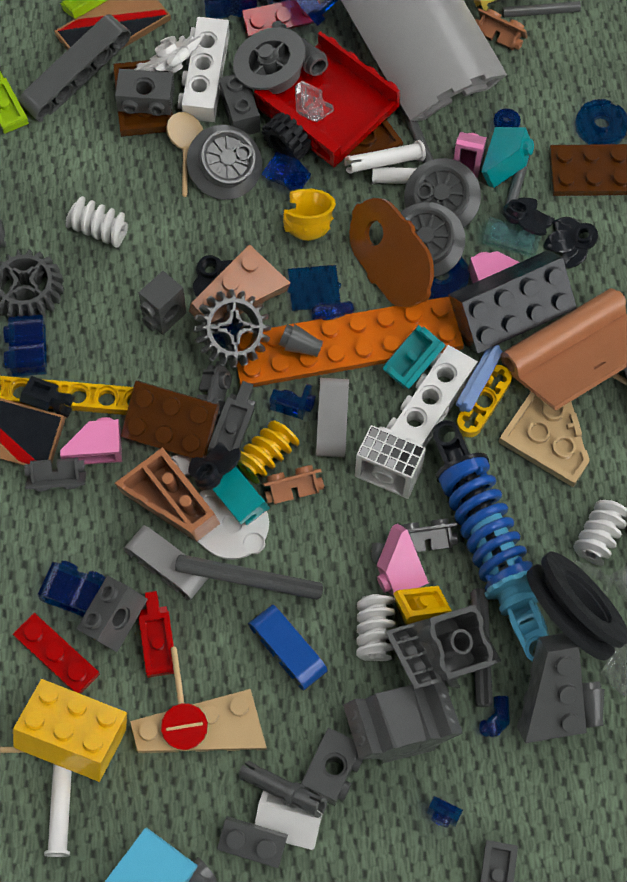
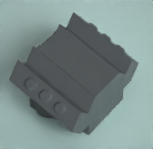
[385,605,501,689]
[343,681,463,764]

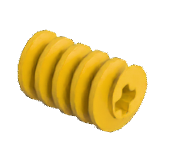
[237,420,300,484]

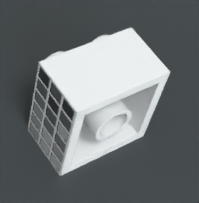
[355,425,426,499]

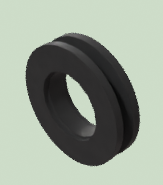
[527,551,627,661]

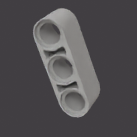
[316,377,349,458]
[124,525,209,600]

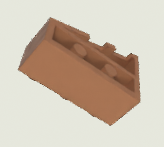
[189,244,291,324]
[115,447,220,542]

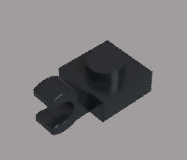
[20,376,75,418]

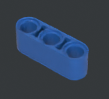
[248,604,328,691]

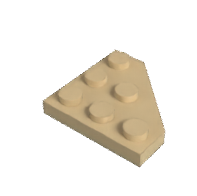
[498,392,590,487]

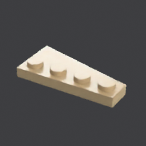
[130,689,267,753]

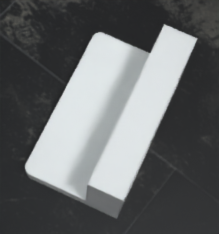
[255,790,323,850]

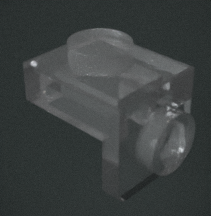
[295,81,334,122]

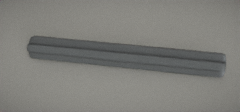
[175,554,323,600]

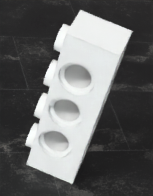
[178,17,230,122]
[386,345,478,447]

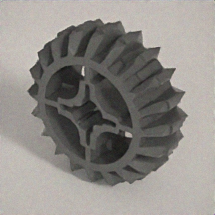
[0,249,64,323]
[193,289,271,368]

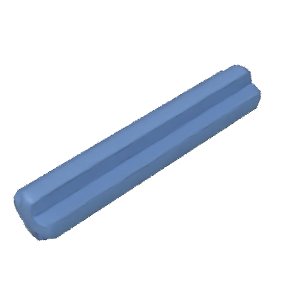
[456,345,503,412]

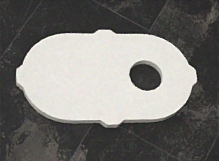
[171,454,269,560]

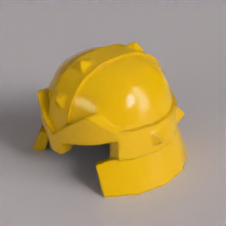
[283,188,336,241]

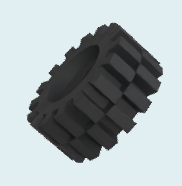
[262,112,312,165]

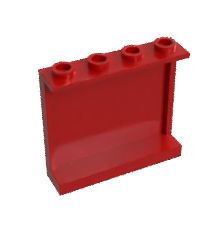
[254,31,400,167]

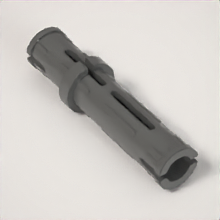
[239,761,327,818]

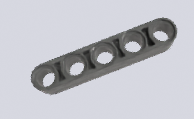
[19,14,131,122]

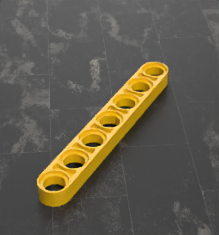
[0,376,134,415]

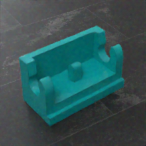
[381,325,446,389]
[212,466,270,525]

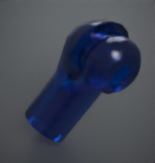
[311,301,354,320]
[479,696,510,737]

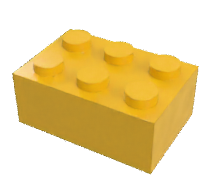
[13,679,127,782]

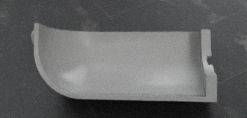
[341,0,507,121]

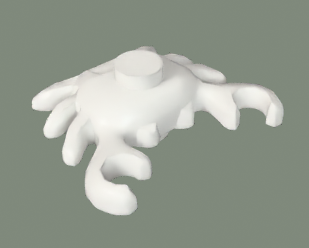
[134,35,202,73]

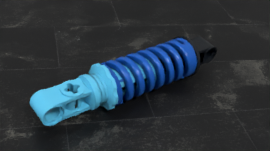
[433,420,549,662]

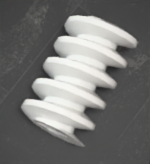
[66,196,128,248]
[573,500,627,566]
[356,594,395,661]

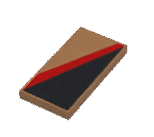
[55,0,171,50]
[0,398,66,466]

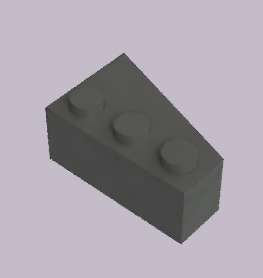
[517,633,587,743]

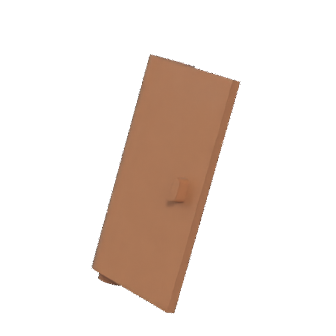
[501,288,627,411]

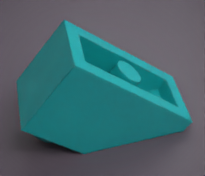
[481,127,534,188]

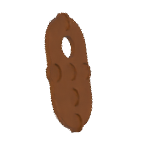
[349,198,434,307]

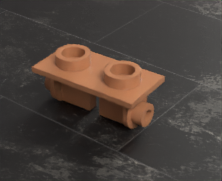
[476,8,528,50]
[261,465,324,505]

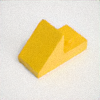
[393,586,452,625]

